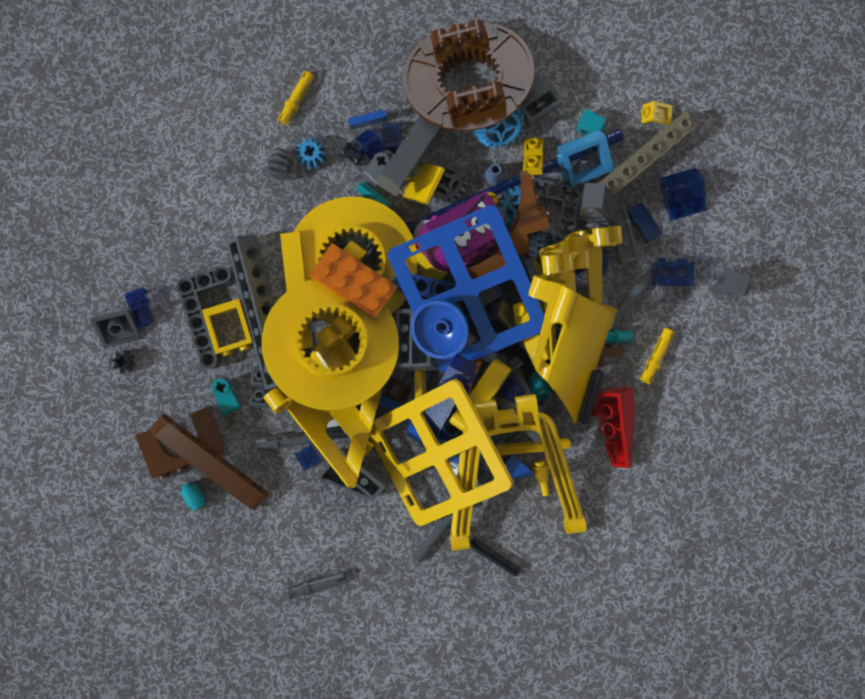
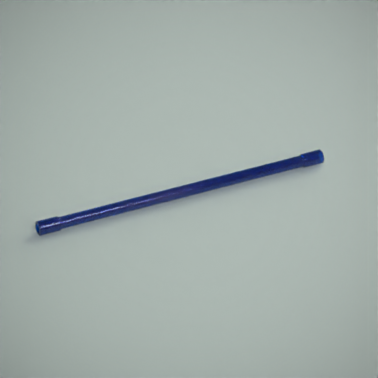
[405,129,624,233]

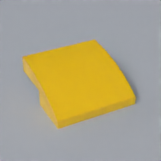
[403,163,445,204]

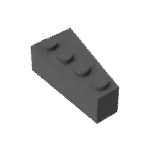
[578,183,618,226]

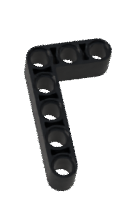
[453,256,543,317]

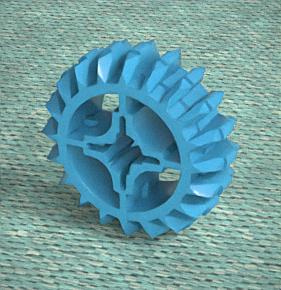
[474,108,525,149]

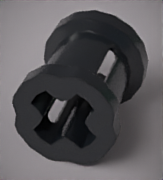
[340,142,365,166]

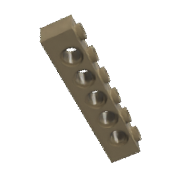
[598,111,698,196]

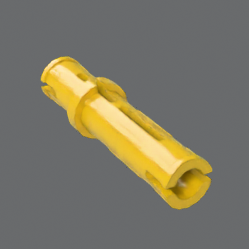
[277,71,315,126]
[640,328,675,385]

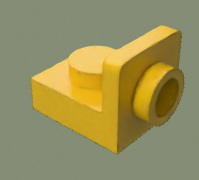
[641,101,673,126]

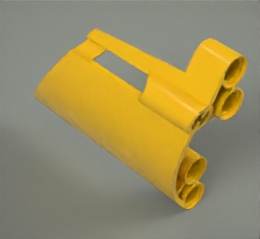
[528,275,618,424]

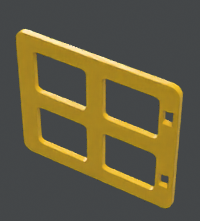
[370,379,513,526]

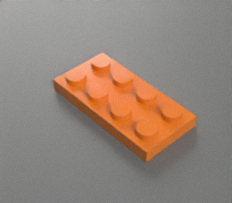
[309,243,397,320]

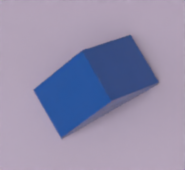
[504,455,534,478]

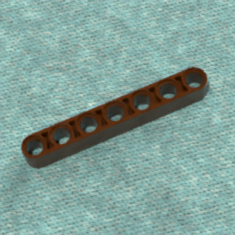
[149,414,268,510]

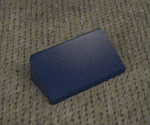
[628,202,663,244]

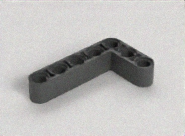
[177,266,234,369]

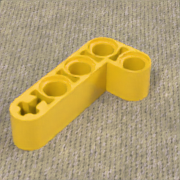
[449,358,512,432]

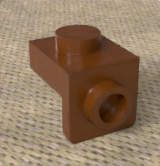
[598,344,624,367]

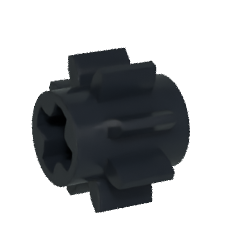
[111,350,137,374]

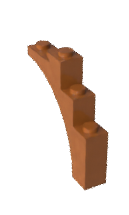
[466,171,551,279]

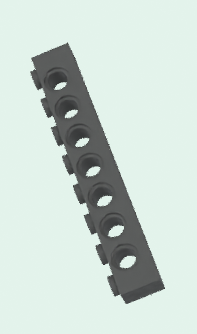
[226,235,277,390]

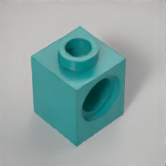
[575,109,607,135]

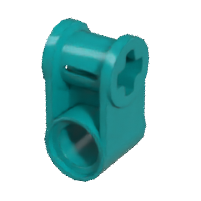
[211,379,242,416]

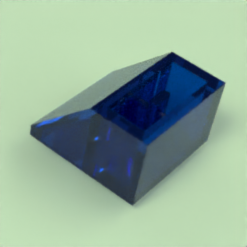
[660,168,706,221]

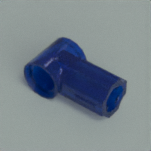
[125,287,155,328]

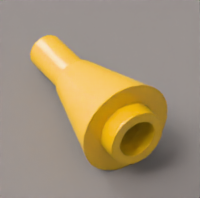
[530,460,550,496]

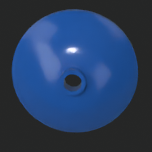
[411,299,469,359]

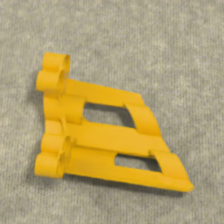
[539,225,623,361]
[264,315,382,488]

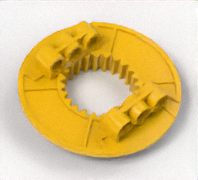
[294,197,418,328]
[262,279,399,411]

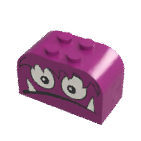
[416,191,505,272]

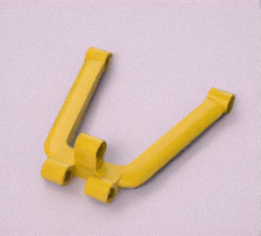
[450,394,587,551]

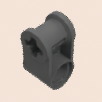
[361,150,394,187]

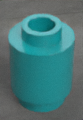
[527,371,551,401]
[180,481,206,511]

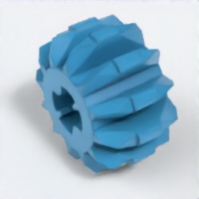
[294,137,327,170]

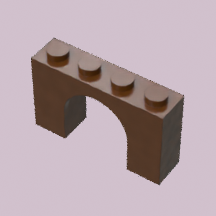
[135,406,227,480]

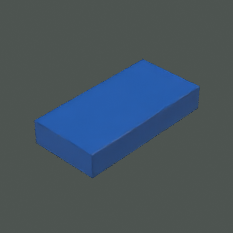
[348,110,387,130]

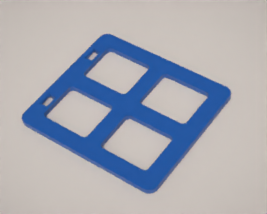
[388,205,544,372]

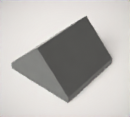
[90,309,141,348]

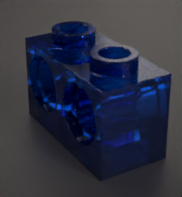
[651,258,694,287]

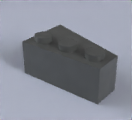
[394,309,439,372]
[317,446,389,501]

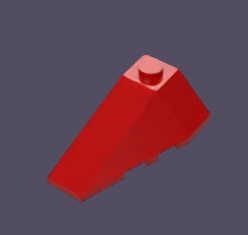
[592,387,635,469]

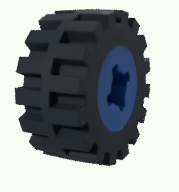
[529,232,554,265]

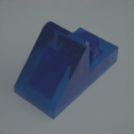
[353,129,385,160]

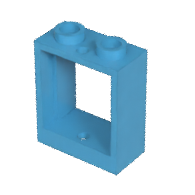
[556,130,614,187]

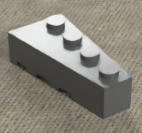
[377,116,441,197]

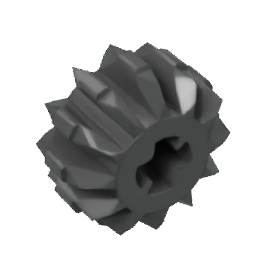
[267,148,293,181]

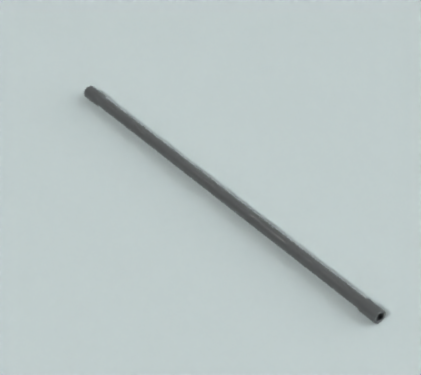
[412,275,652,563]

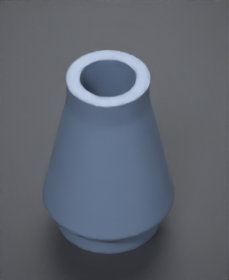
[485,164,504,184]

